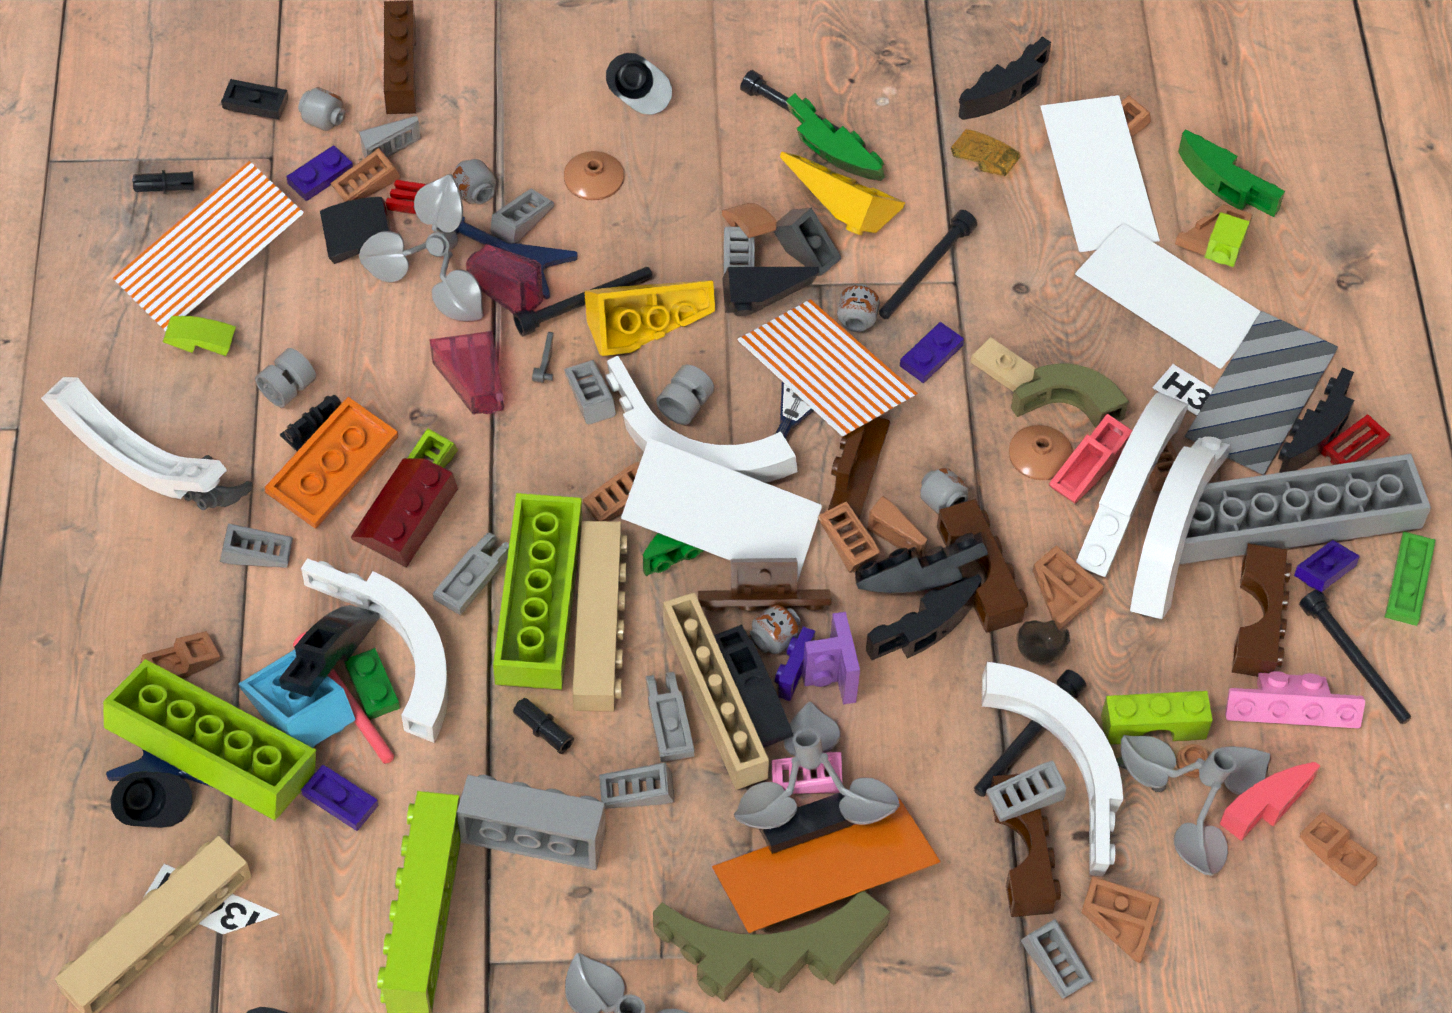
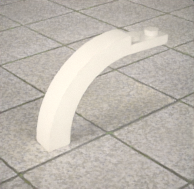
[605,356,798,483]
[41,377,227,499]
[1076,392,1189,578]
[1130,437,1230,619]
[301,558,448,743]
[982,662,1123,876]

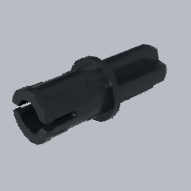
[132,170,194,194]
[513,698,574,754]

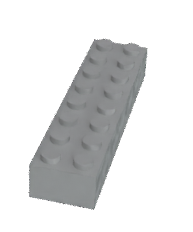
[1160,454,1431,564]

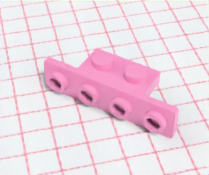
[1225,671,1365,728]

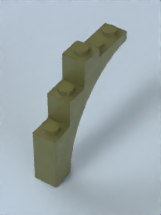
[653,891,890,1002]

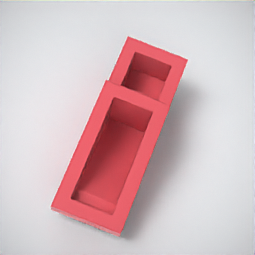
[1049,414,1132,504]
[1220,762,1320,841]

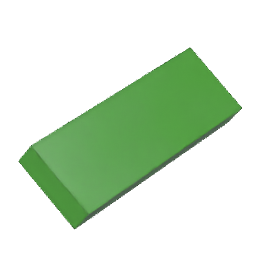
[1384,531,1436,626]

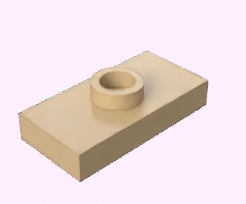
[971,337,1036,392]

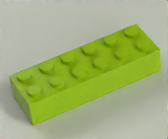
[493,493,583,690]
[103,659,316,821]
[377,791,461,1013]

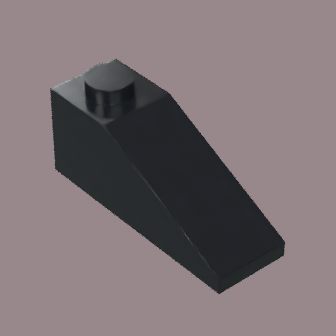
[722,267,820,316]

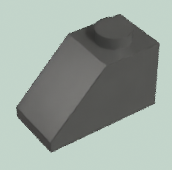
[774,208,841,276]

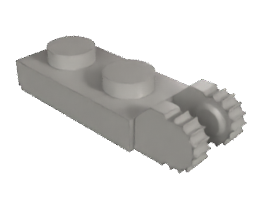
[433,532,509,615]
[646,672,694,762]

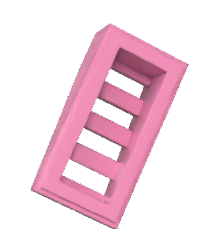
[772,752,842,794]

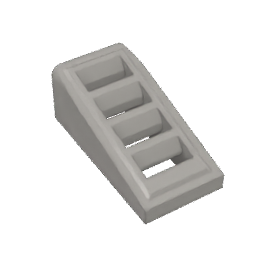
[359,116,420,158]
[490,189,554,244]
[724,227,755,274]
[564,360,616,424]
[220,523,293,568]
[986,761,1066,822]
[599,762,675,809]
[1020,919,1093,999]

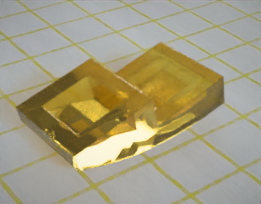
[951,129,1021,176]

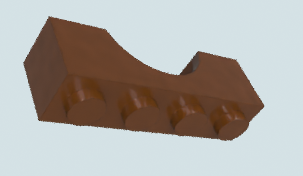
[384,0,416,114]
[937,499,1028,633]
[1231,543,1292,677]
[991,774,1061,917]

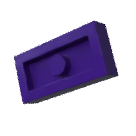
[286,145,353,201]
[900,322,964,383]
[1294,540,1360,592]
[774,626,816,701]
[301,764,379,831]

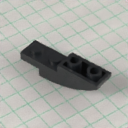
[958,36,1052,120]
[1278,367,1355,473]
[855,532,988,593]
[866,574,982,660]
[279,605,380,697]
[714,624,793,748]

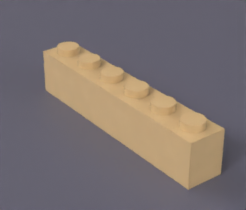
[573,521,628,712]
[663,592,769,790]
[55,836,251,1013]

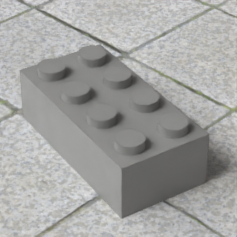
[457,775,606,870]

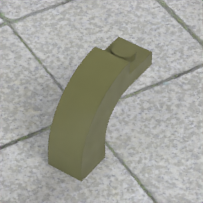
[1011,363,1129,428]

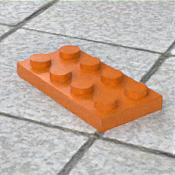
[264,397,399,529]

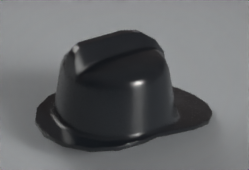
[606,53,672,115]
[110,771,193,828]

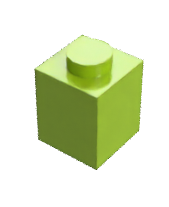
[1205,212,1250,267]

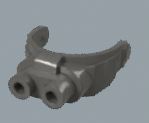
[183,455,253,510]

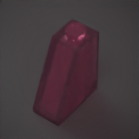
[466,244,543,314]
[429,331,504,415]

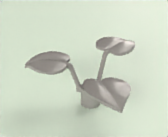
[359,174,484,321]
[734,702,900,829]
[1121,735,1270,876]
[565,953,688,1013]

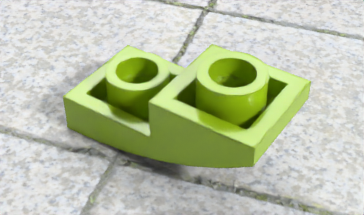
[163,316,236,356]

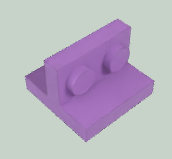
[802,611,860,705]

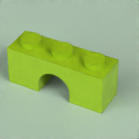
[1101,691,1213,745]

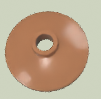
[564,151,624,200]
[1009,425,1073,480]

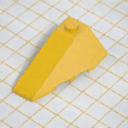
[780,151,905,235]
[584,280,715,356]

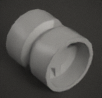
[255,348,316,408]
[656,364,714,425]

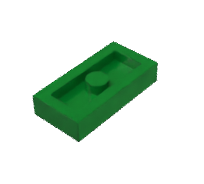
[344,648,400,720]

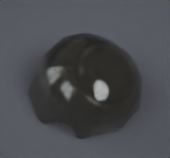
[1016,620,1070,666]

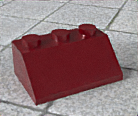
[351,458,458,568]

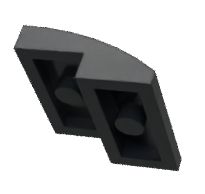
[320,197,391,264]

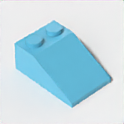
[238,650,356,748]

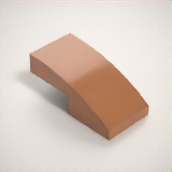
[722,203,776,238]
[140,631,220,679]
[1300,812,1377,886]

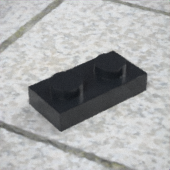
[221,79,289,120]

